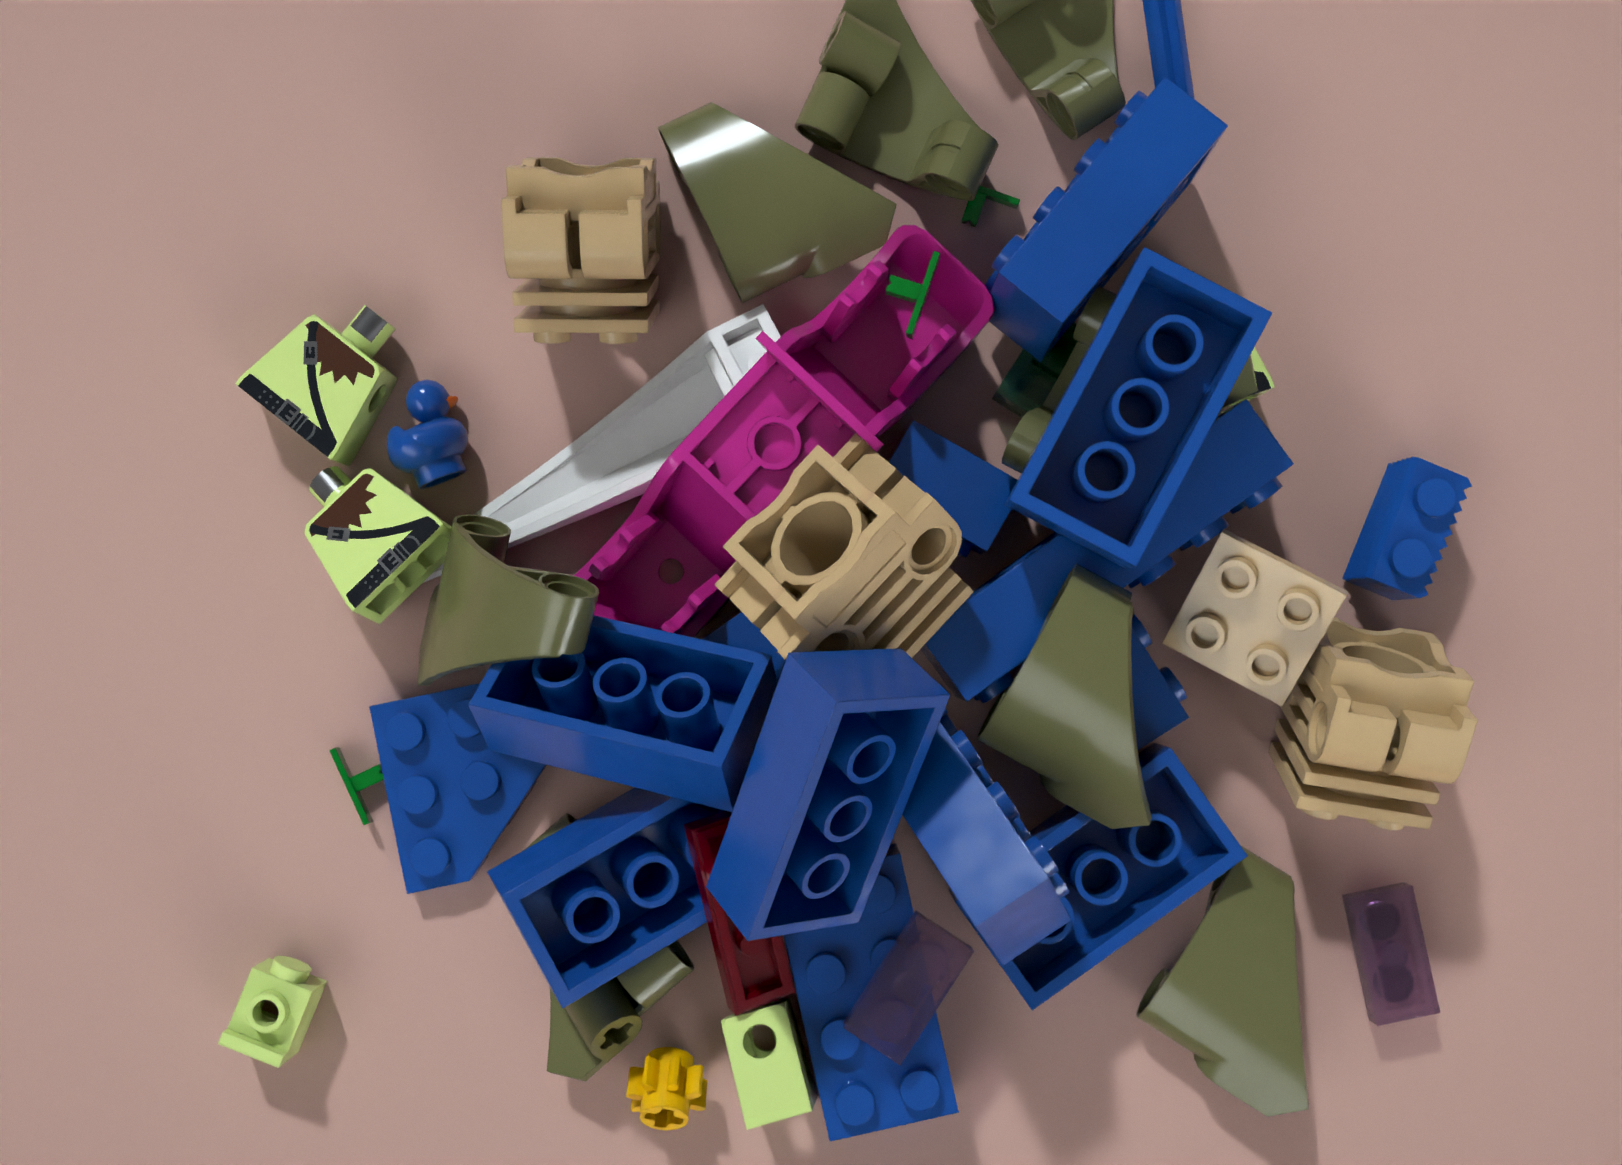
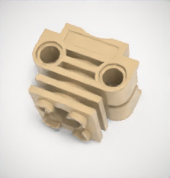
[501,157,661,344]
[714,433,974,660]
[1268,617,1478,831]

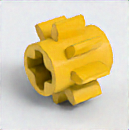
[626,1047,708,1130]

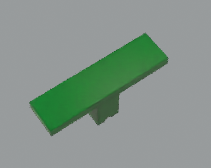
[961,186,1020,227]
[885,251,940,340]
[329,747,384,825]

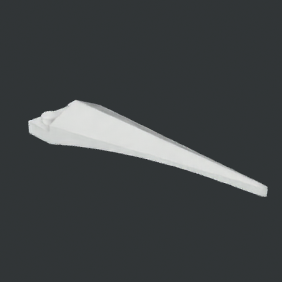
[423,304,781,583]

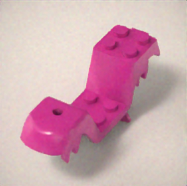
[574,225,995,638]

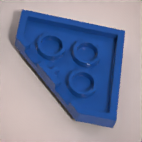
[369,683,547,894]

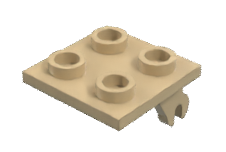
[1162,529,1348,706]

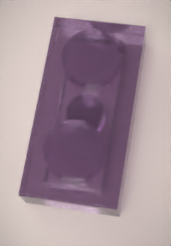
[1342,882,1440,1026]
[843,910,974,1065]

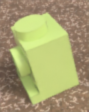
[218,956,327,1068]

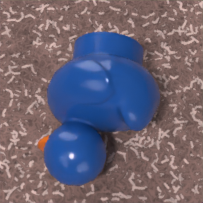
[387,379,468,490]

